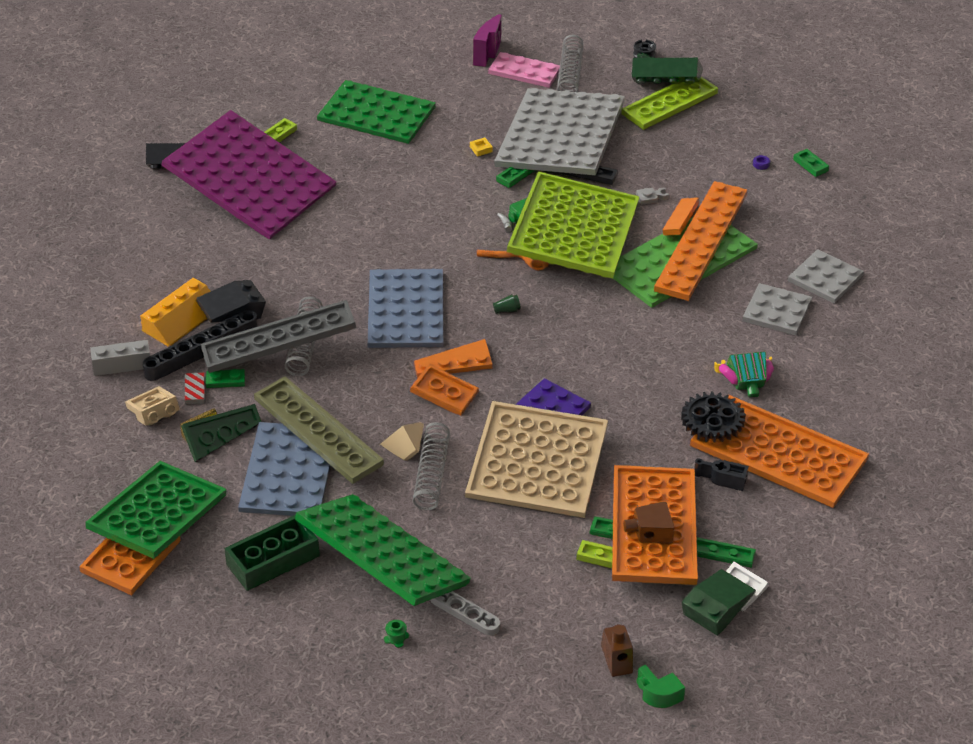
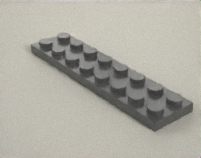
[201,300,356,373]

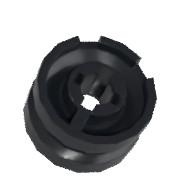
[633,39,656,58]

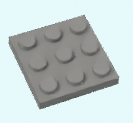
[788,249,864,303]
[742,283,812,335]

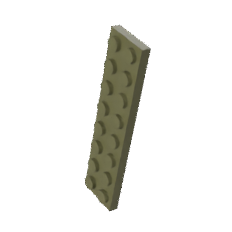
[254,376,384,484]

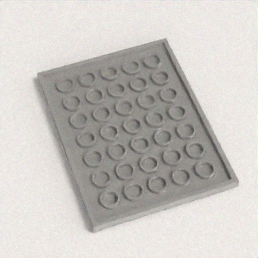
[494,88,625,175]

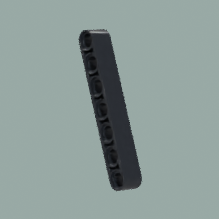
[143,310,258,381]

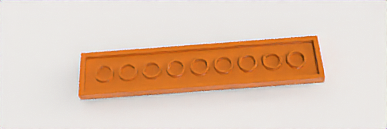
[654,181,747,301]

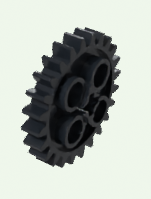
[681,391,746,443]

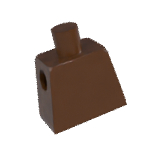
[623,502,674,544]
[601,624,633,677]

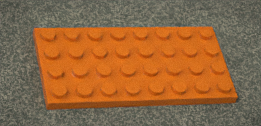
[690,395,869,508]
[612,465,698,585]

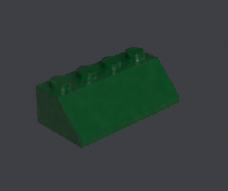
[632,57,703,84]

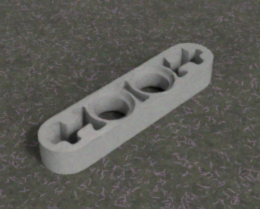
[430,591,500,635]

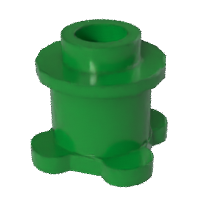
[384,620,409,648]

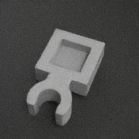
[636,188,669,205]

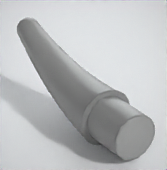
[497,213,512,232]

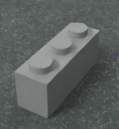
[90,340,150,376]

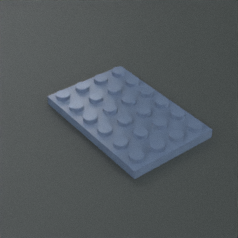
[368,269,443,348]
[238,422,330,516]

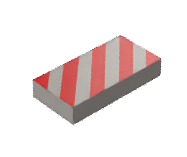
[185,373,205,405]

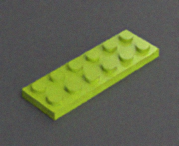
[621,77,718,130]

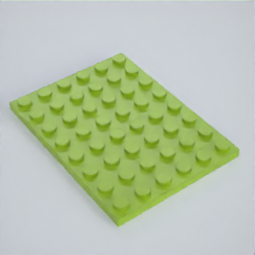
[506,172,640,279]

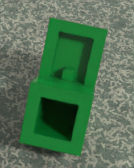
[637,665,685,708]

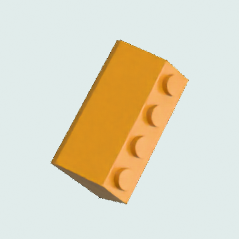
[140,278,211,347]

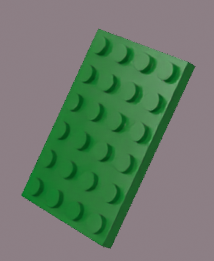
[317,80,436,144]
[85,461,226,559]

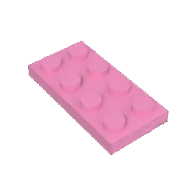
[488,52,560,88]

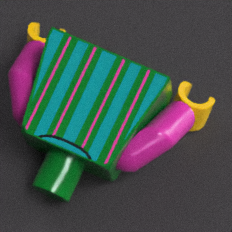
[714,352,774,398]

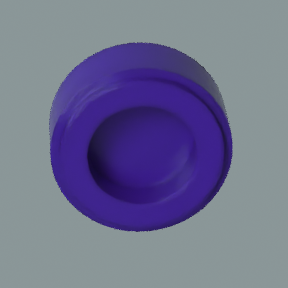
[753,155,770,170]

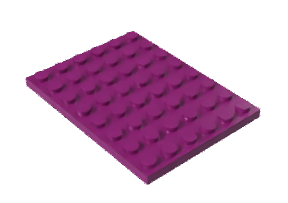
[162,110,337,239]

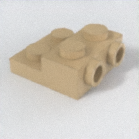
[125,386,180,426]

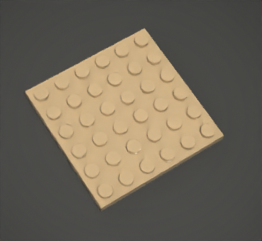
[465,401,608,518]

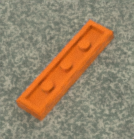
[662,198,699,236]

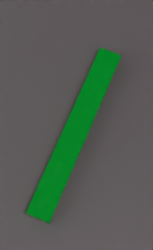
[589,516,756,568]

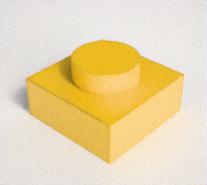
[470,138,493,157]

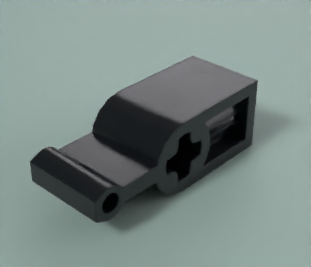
[694,458,749,491]

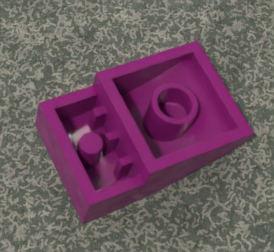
[473,14,502,67]

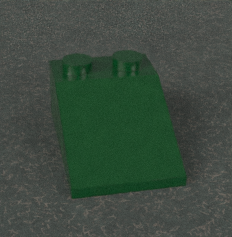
[682,569,756,636]

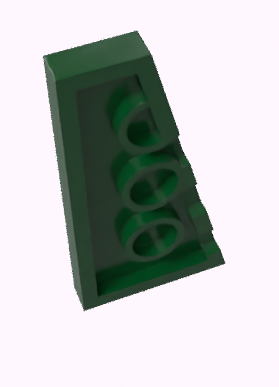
[181,404,262,462]

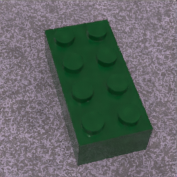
[224,515,320,591]

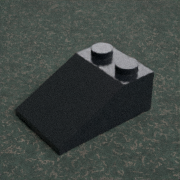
[196,280,266,323]

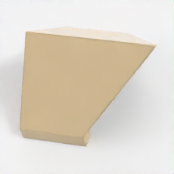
[380,422,424,461]

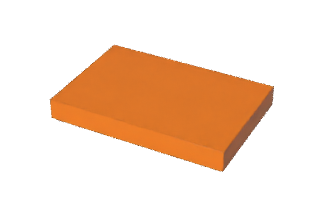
[410,364,479,416]

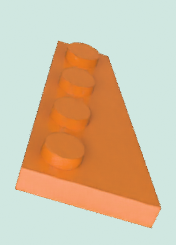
[414,339,492,378]

